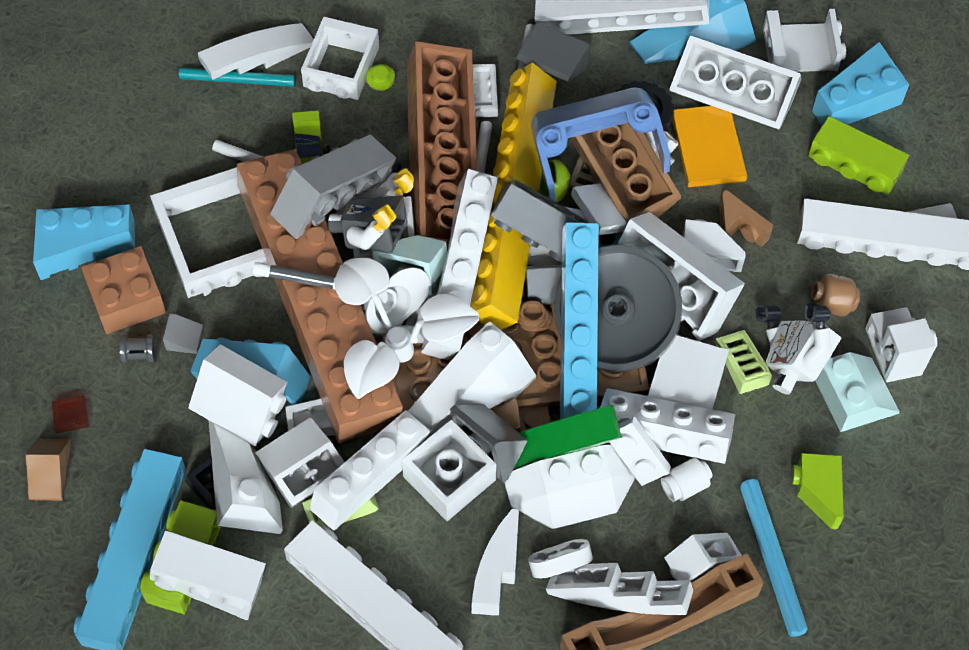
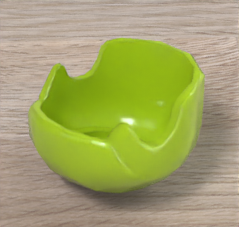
[539,160,570,203]

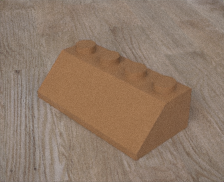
[570,123,681,224]

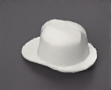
[362,267,430,334]

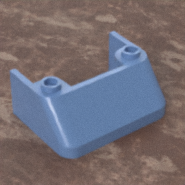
[531,88,671,201]

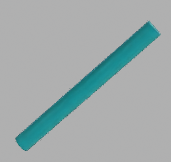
[179,68,296,87]

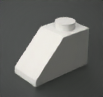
[682,219,745,272]
[664,533,741,583]

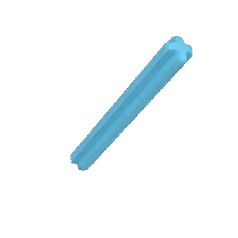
[740,479,808,637]

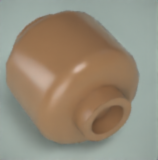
[811,274,860,317]

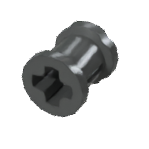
[120,334,156,363]

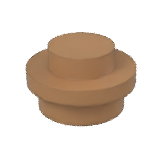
[518,301,549,332]

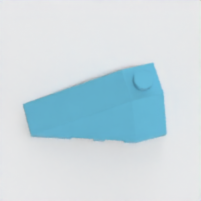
[630,0,756,64]

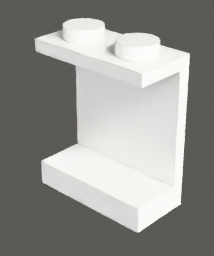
[763,9,846,72]

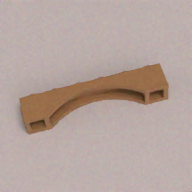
[559,553,764,650]

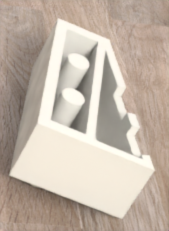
[150,531,266,620]

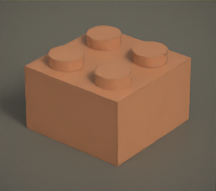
[81,246,166,335]

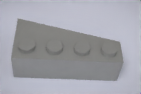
[270,134,396,239]

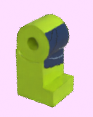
[292,111,323,164]

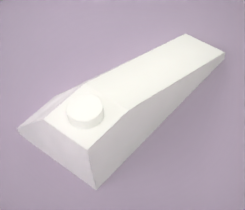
[408,321,536,438]

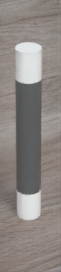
[253,262,336,290]

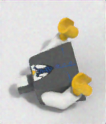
[328,168,414,252]

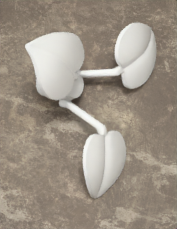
[335,258,480,399]

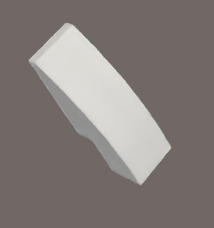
[472,509,519,615]

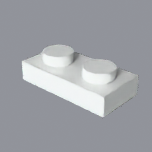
[610,416,671,486]

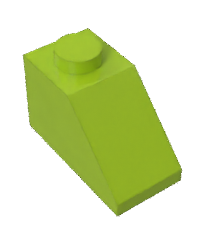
[791,453,844,529]

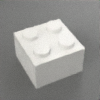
[402,420,496,521]

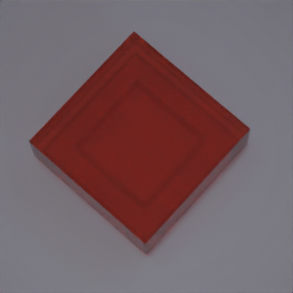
[52,395,89,434]

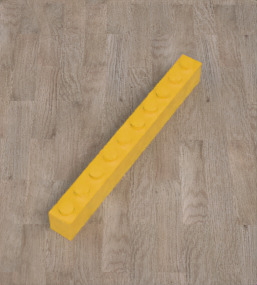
[470,62,557,330]

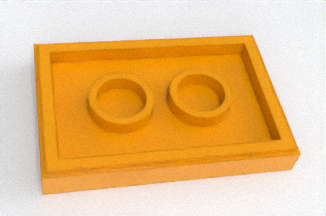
[672,106,747,187]

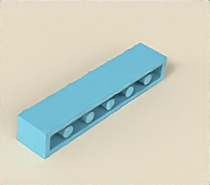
[560,223,599,419]
[74,449,186,650]

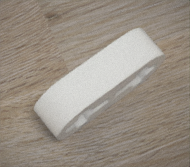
[528,539,593,578]

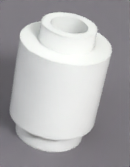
[661,457,712,502]

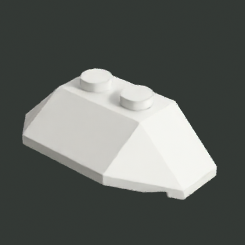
[504,444,635,529]

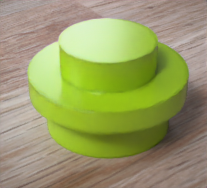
[366,64,395,91]

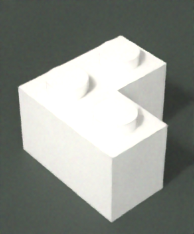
[865,307,937,382]

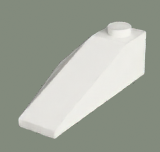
[208,420,283,534]

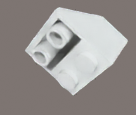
[255,417,345,508]

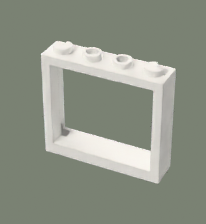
[150,167,268,298]

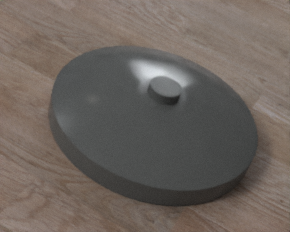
[554,245,682,372]

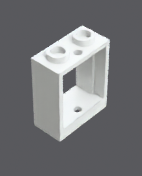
[301,17,379,100]

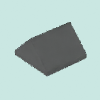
[516,21,589,82]
[450,404,528,483]

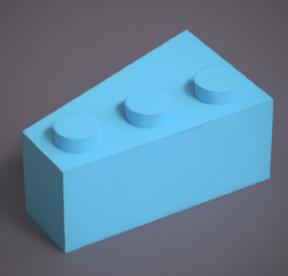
[812,42,909,126]
[33,204,135,280]
[190,338,311,406]

